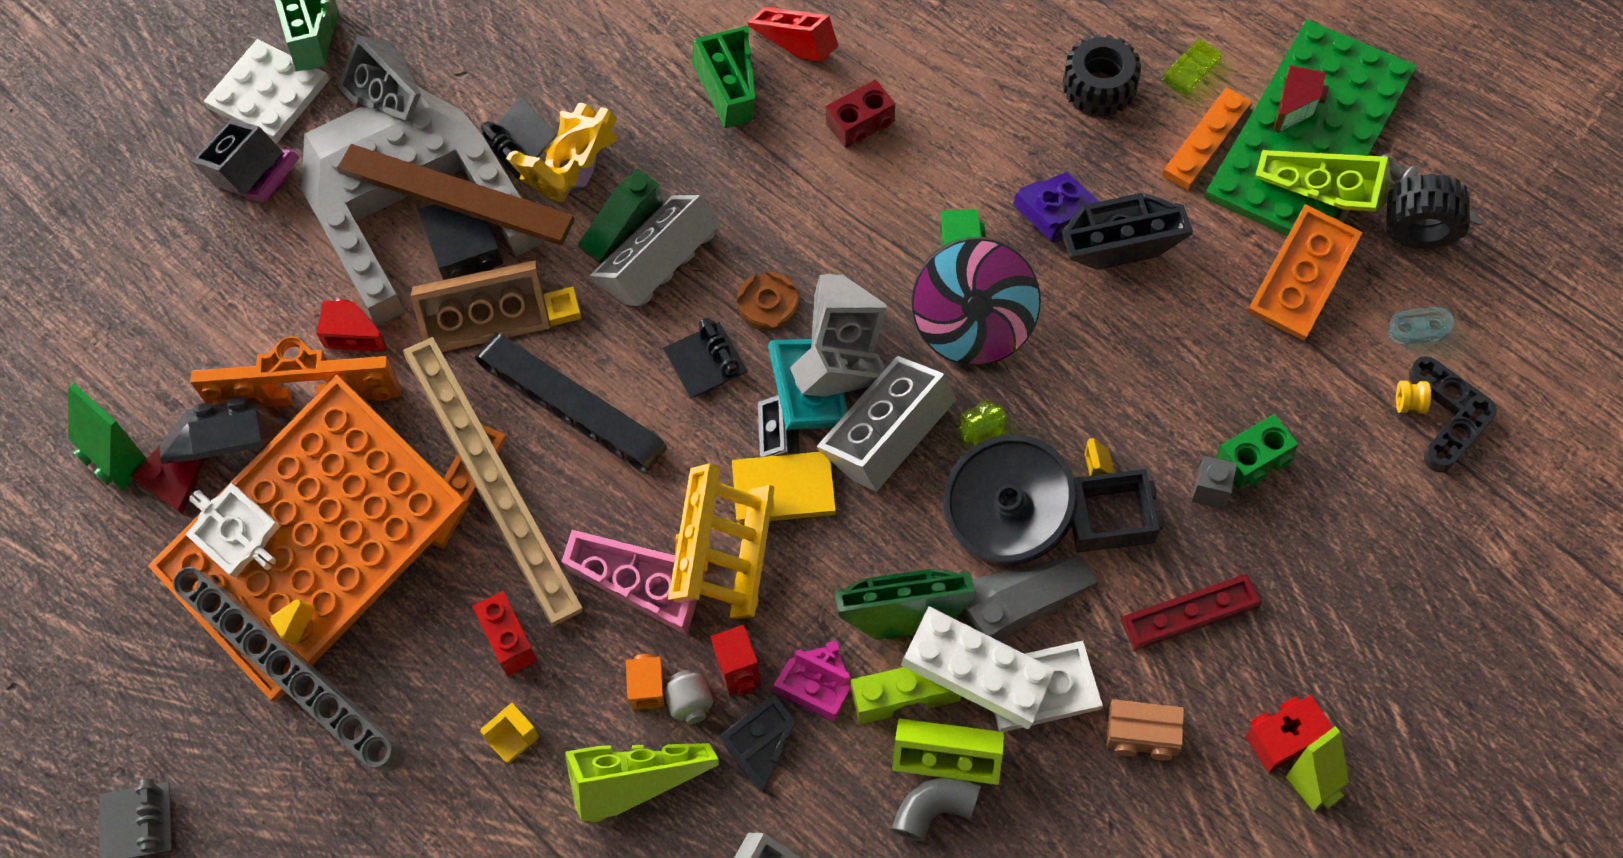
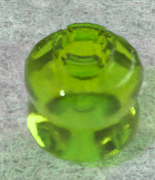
[958,400,1008,446]

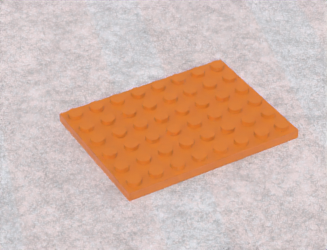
[148,375,469,703]

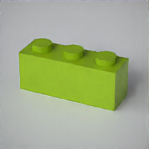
[892,718,1004,785]

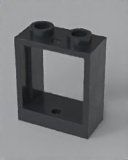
[1071,469,1163,553]

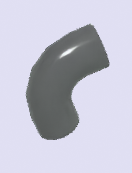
[891,777,981,842]

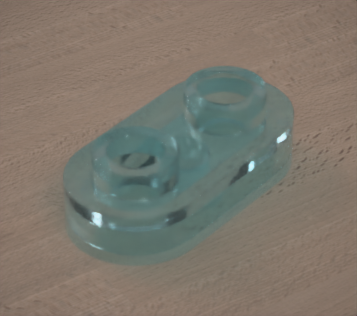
[1387,307,1454,345]

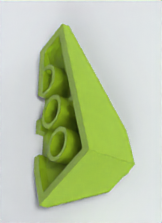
[1256,150,1391,212]
[565,743,719,822]

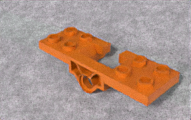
[190,336,401,407]

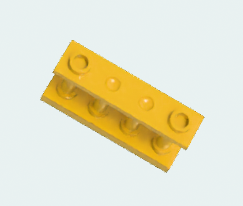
[668,463,775,619]

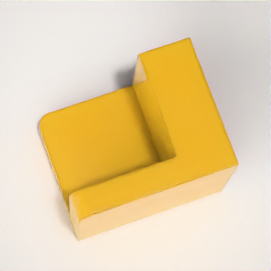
[480,703,539,764]

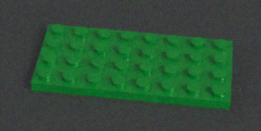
[1204,19,1417,236]

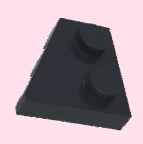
[718,694,796,792]

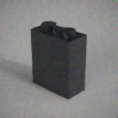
[418,204,503,280]

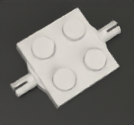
[186,483,281,578]

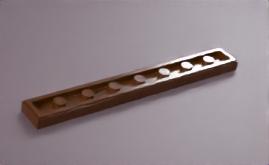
[337,144,575,246]

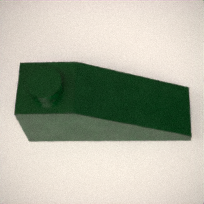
[578,168,663,264]

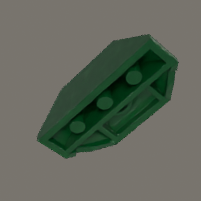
[834,569,976,640]

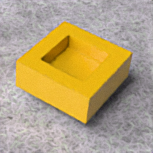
[543,286,582,326]

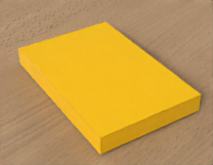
[732,452,836,524]

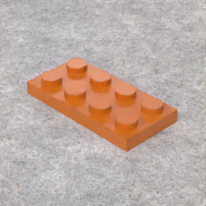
[1247,204,1363,341]

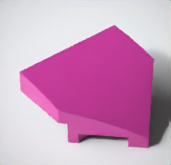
[773,641,851,722]

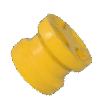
[1396,381,1431,414]

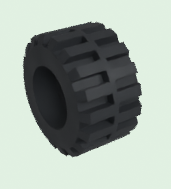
[1063,34,1141,117]
[1386,174,1470,249]

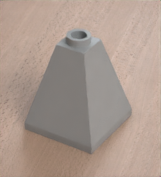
[811,274,887,353]

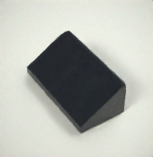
[758,395,800,457]

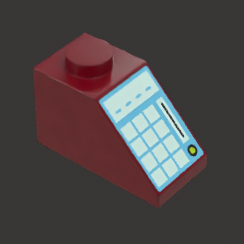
[1273,65,1329,132]

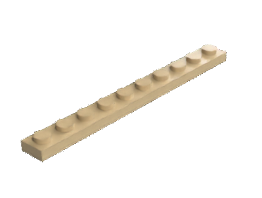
[403,337,582,627]

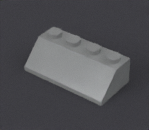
[589,195,722,306]
[817,356,957,492]

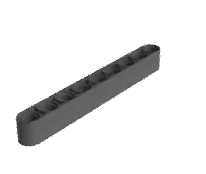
[173,567,404,772]

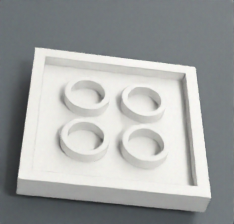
[204,39,329,143]

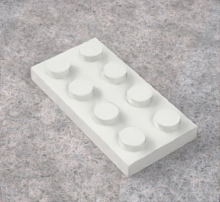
[901,607,1055,729]

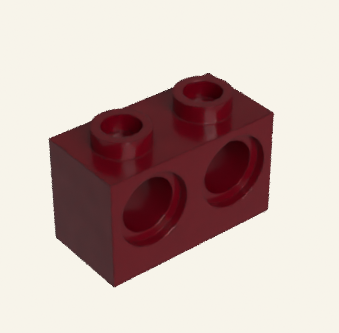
[825,79,895,148]

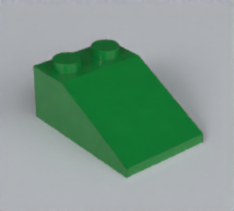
[68,382,147,490]

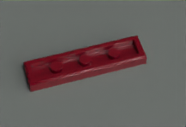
[1120,574,1262,651]

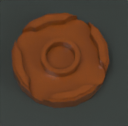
[737,272,799,331]

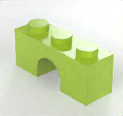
[851,667,961,725]

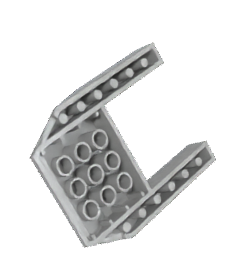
[301,86,543,326]

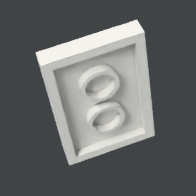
[994,641,1103,732]

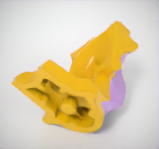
[506,103,618,203]

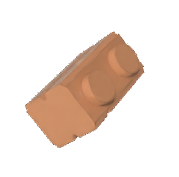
[1106,699,1184,760]

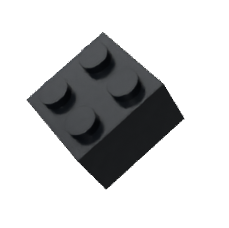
[191,118,283,196]

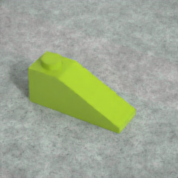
[1285,726,1349,811]

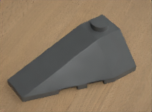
[338,35,421,121]
[960,555,1099,642]

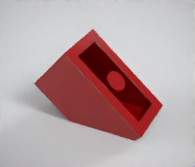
[316,299,387,352]

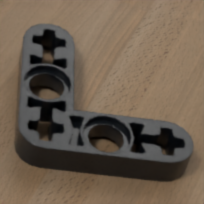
[1409,356,1497,472]

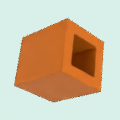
[626,654,666,710]

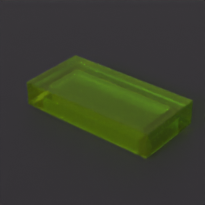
[1162,38,1223,96]

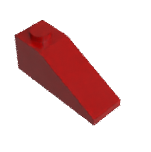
[747,7,839,62]

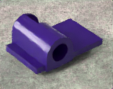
[1013,172,1099,243]

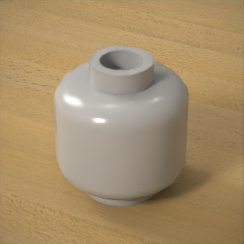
[664,670,714,724]

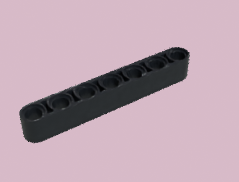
[475,333,667,474]

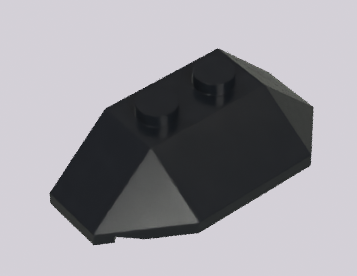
[1062,193,1193,270]
[160,397,292,464]

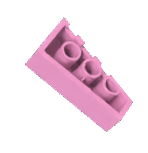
[562,530,706,636]

